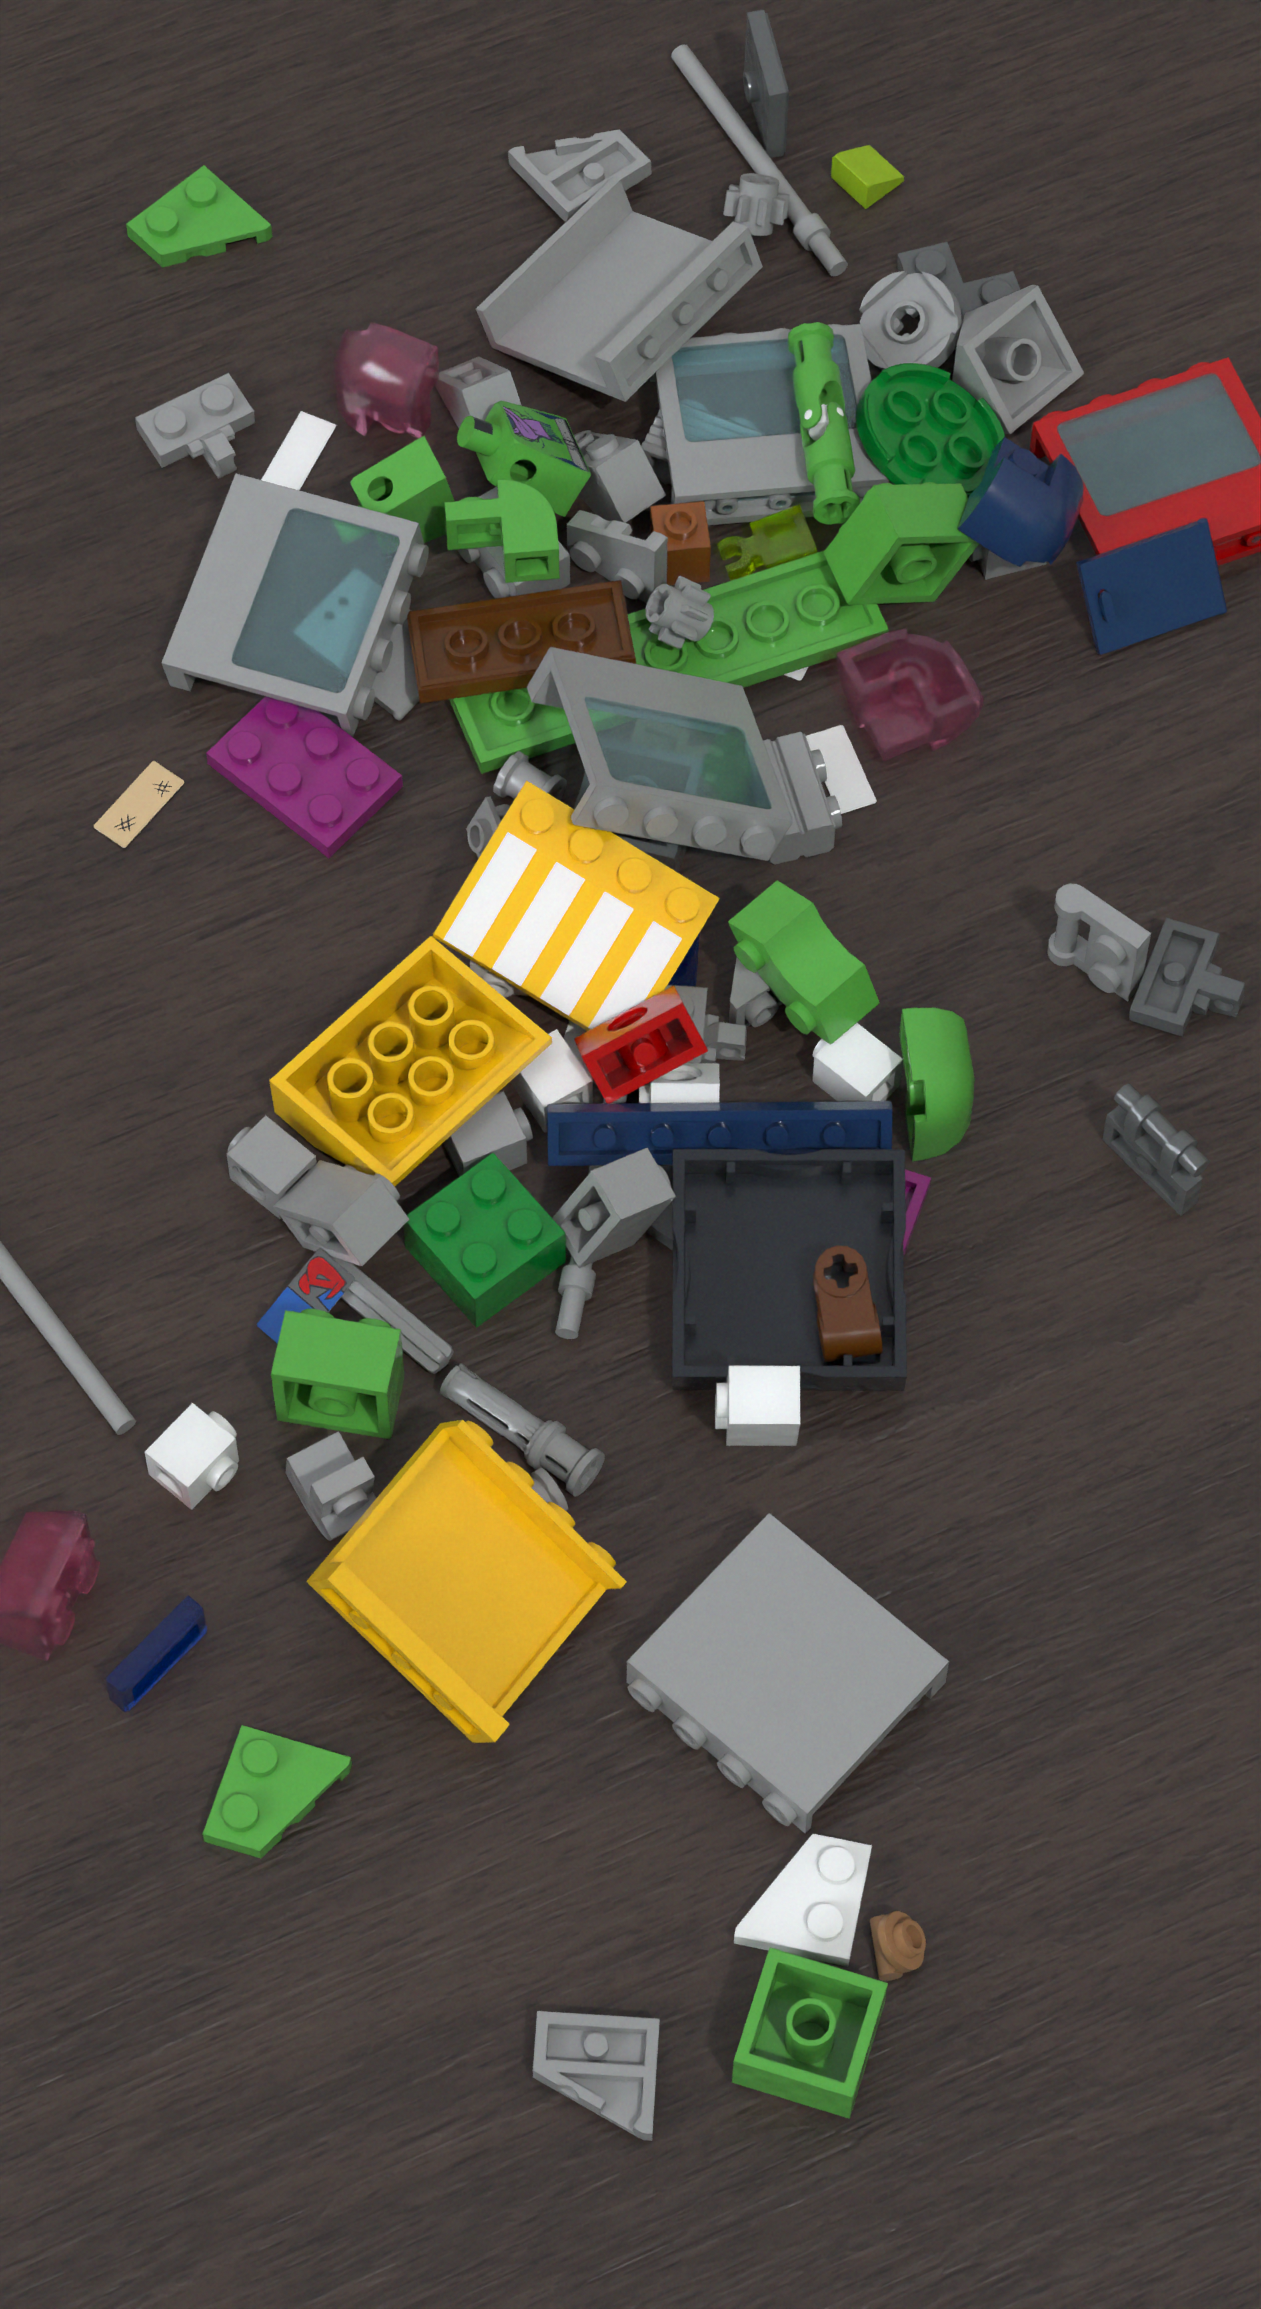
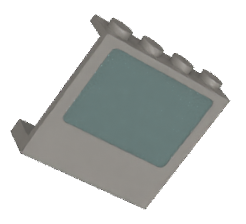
[650,324,889,525]
[162,473,429,737]
[527,647,793,861]

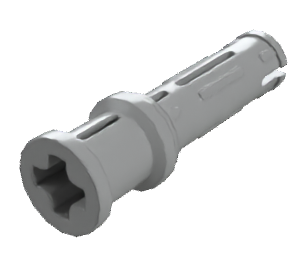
[440,1363,605,1497]

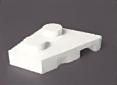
[734,1834,872,1967]

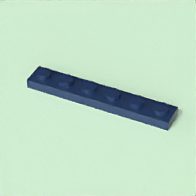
[547,1101,892,1166]

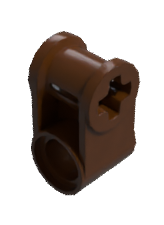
[813,1245,883,1362]

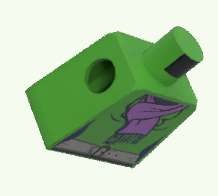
[457,400,591,517]

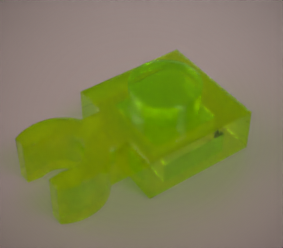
[717,504,818,581]

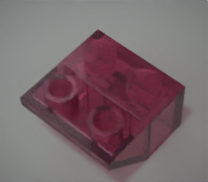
[0,1510,100,1661]

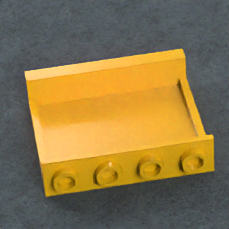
[306,1420,627,1743]

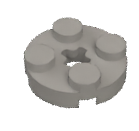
[859,271,963,370]

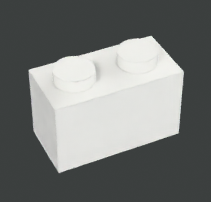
[715,1366,800,1446]

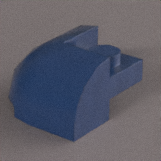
[958,437,1083,567]

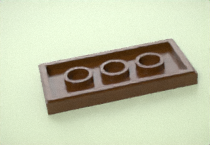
[407,580,636,704]

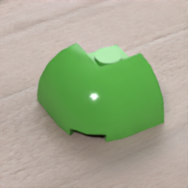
[899,1008,975,1161]

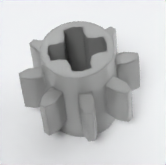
[723,173,790,236]
[646,576,714,649]

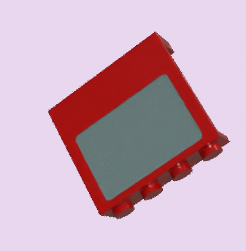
[1029,357,1261,593]

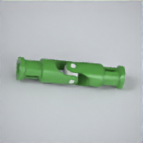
[787,322,860,525]

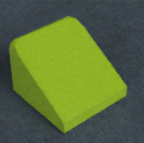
[831,145,904,209]

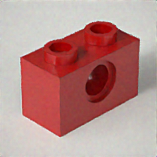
[574,986,708,1104]

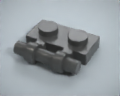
[1102,1083,1210,1216]

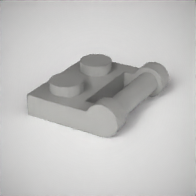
[1047,883,1151,1001]

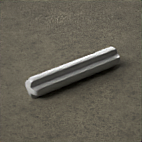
[332,1257,454,1374]

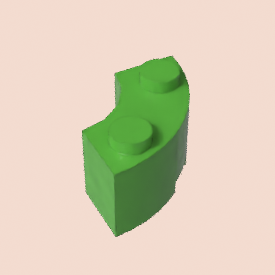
[728,880,880,1045]

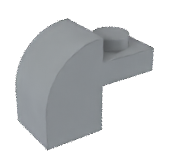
[285,1431,376,1541]

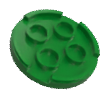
[856,363,1005,498]

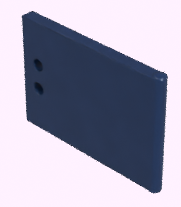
[1076,518,1227,655]

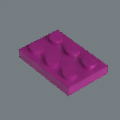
[206,696,403,858]

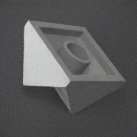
[952,285,1084,434]

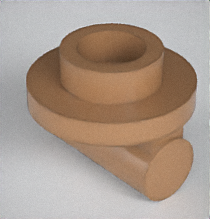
[870,1911,926,1981]

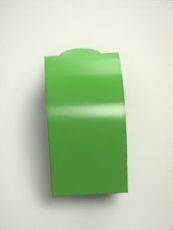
[444,480,560,583]

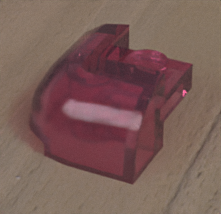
[334,322,439,438]
[837,628,984,761]

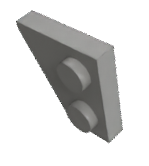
[508,129,652,222]
[567,510,668,604]
[533,2011,660,2141]

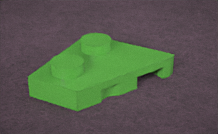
[126,165,272,268]
[203,1725,352,1859]

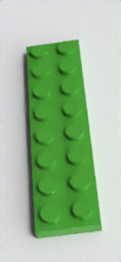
[449,550,889,774]

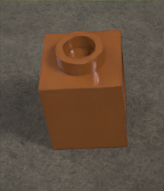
[650,501,711,585]

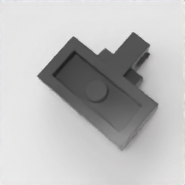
[1129,917,1245,1037]

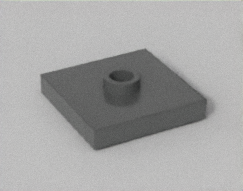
[743,10,789,158]

